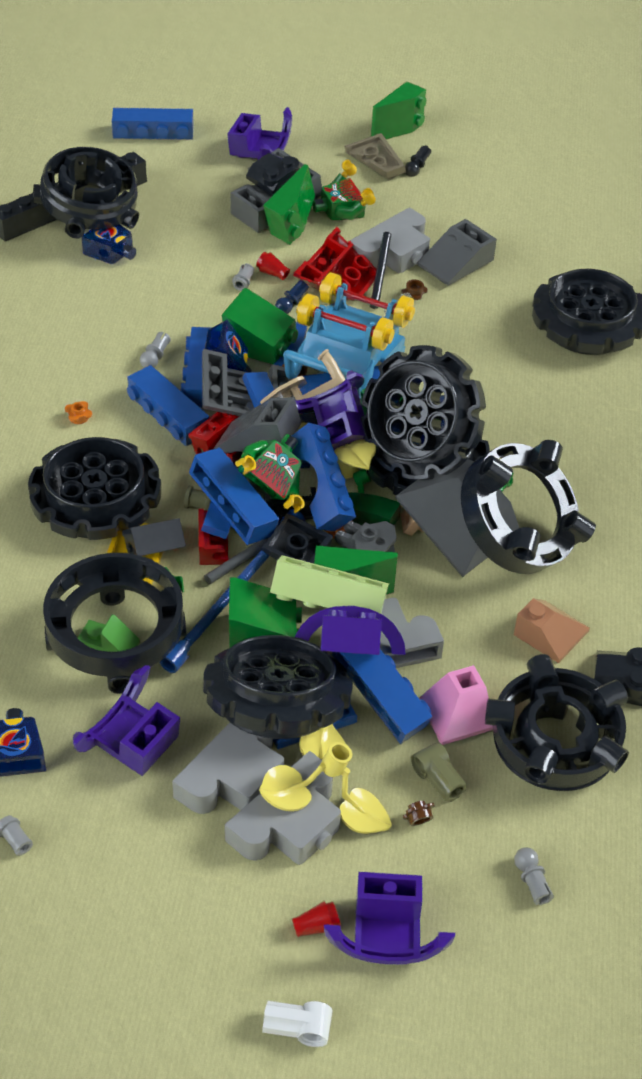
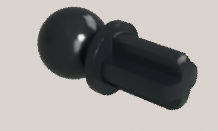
[405,145,432,177]

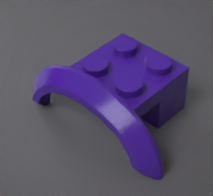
[227,107,292,160]
[295,370,366,450]
[295,606,406,655]
[73,665,180,776]
[324,872,455,965]

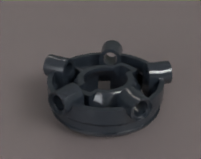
[33,147,139,239]
[485,654,629,791]

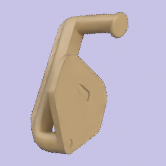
[260,349,345,414]

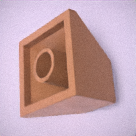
[514,598,590,663]

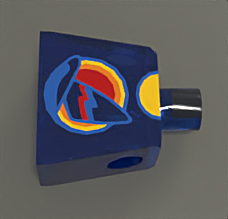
[81,224,137,264]
[205,320,252,373]
[0,708,47,777]

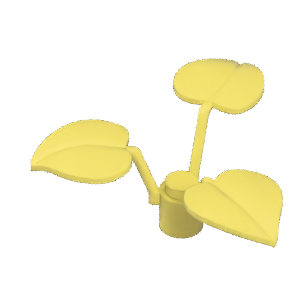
[296,422,376,478]
[259,724,392,834]

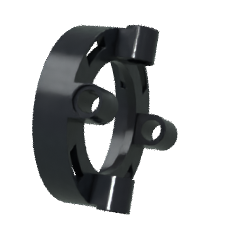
[461,440,596,574]
[43,553,187,694]

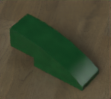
[348,492,401,526]

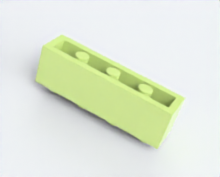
[270,555,389,614]

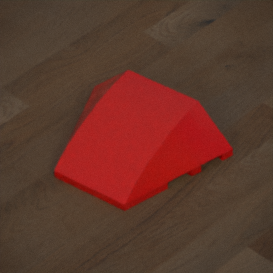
[293,227,376,300]

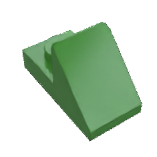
[78,614,140,652]

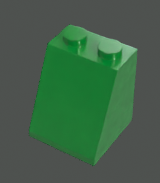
[221,288,298,365]
[229,577,302,648]

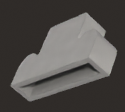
[350,207,430,273]
[329,598,444,678]
[172,723,284,814]
[225,751,341,865]

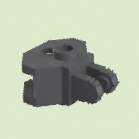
[334,521,397,552]

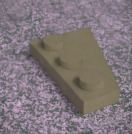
[344,133,406,179]

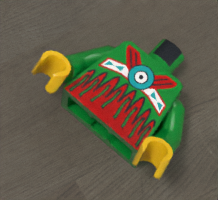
[312,159,376,221]
[235,434,305,514]

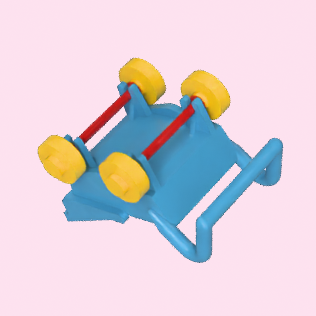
[283,272,415,398]

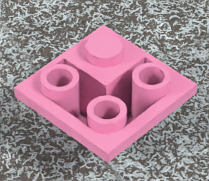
[419,665,493,745]

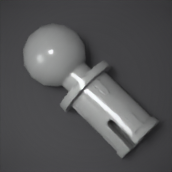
[140,332,171,368]
[514,847,554,905]

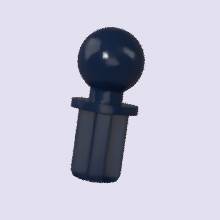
[275,280,309,314]

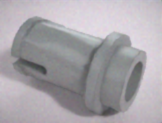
[232,263,254,291]
[0,815,33,856]

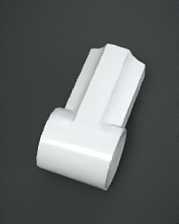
[263,1001,332,1047]

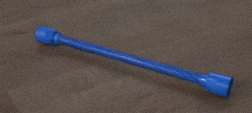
[159,509,306,673]

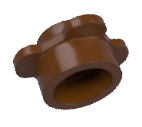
[402,279,428,300]
[403,801,435,826]

